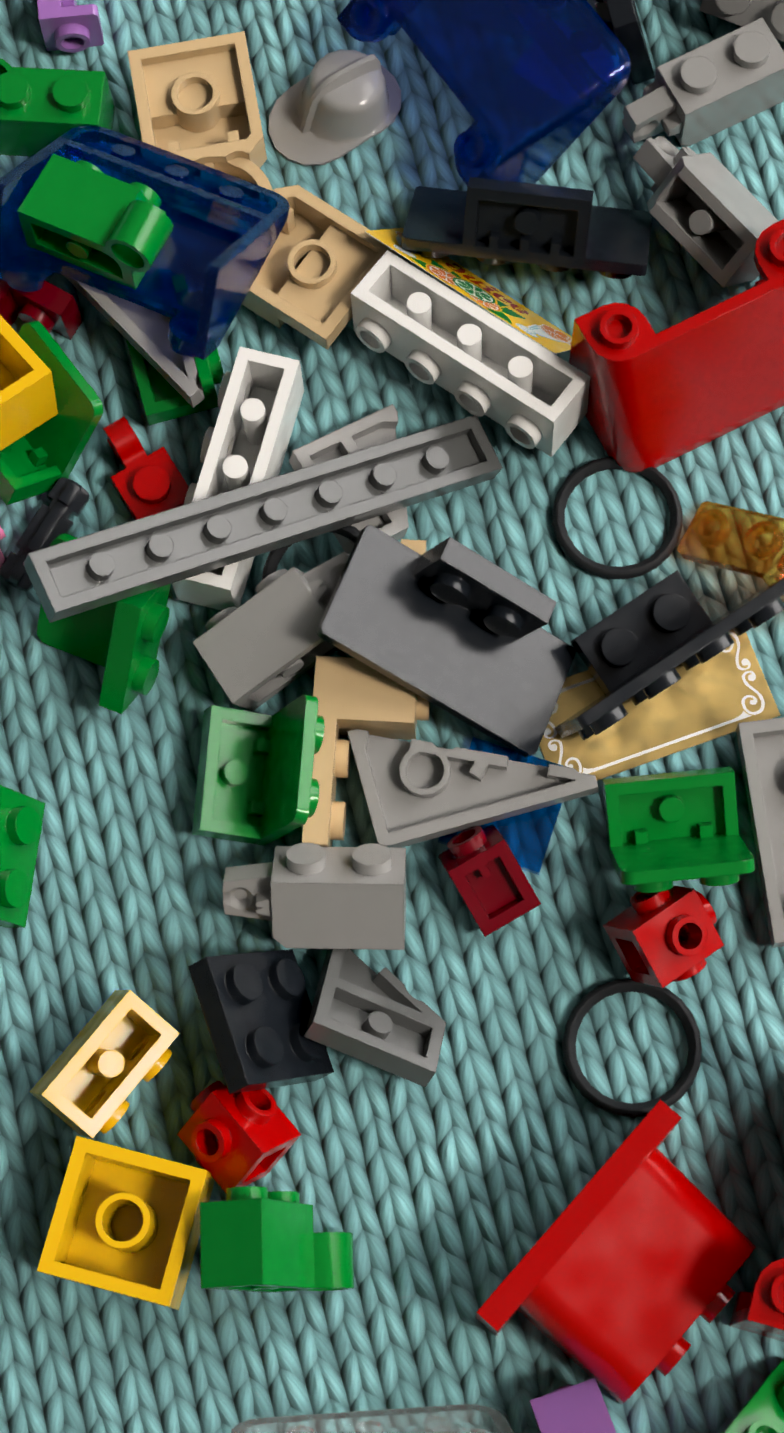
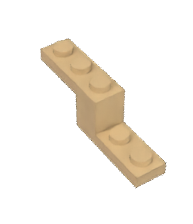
[302,539,430,847]

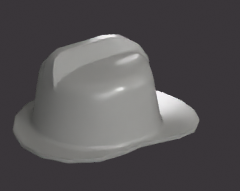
[269,49,401,166]

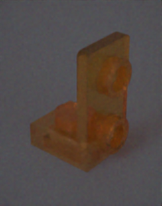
[677,501,784,602]

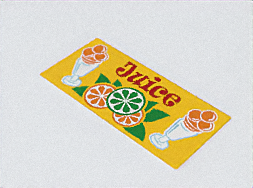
[365,228,572,354]

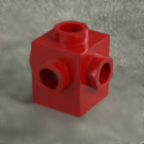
[603,885,724,988]
[177,1080,301,1193]

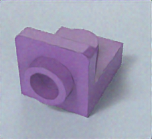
[37,0,104,53]

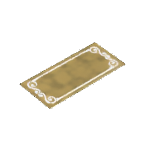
[539,629,781,781]

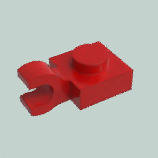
[103,417,189,520]

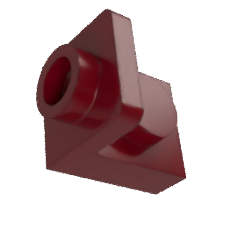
[0,263,83,340]
[438,824,541,937]

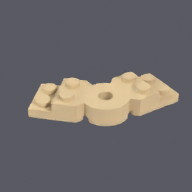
[127,31,398,350]

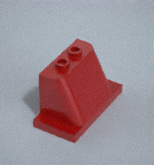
[476,1099,756,1404]

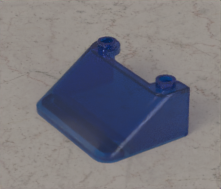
[337,0,630,186]
[0,126,290,360]

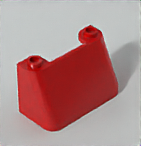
[569,219,784,473]

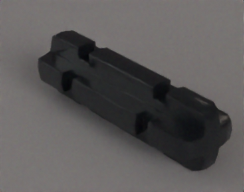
[0,477,89,591]

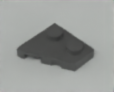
[304,949,446,1087]

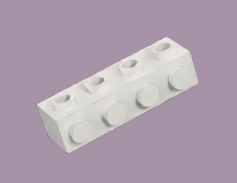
[351,250,590,457]
[172,347,304,611]

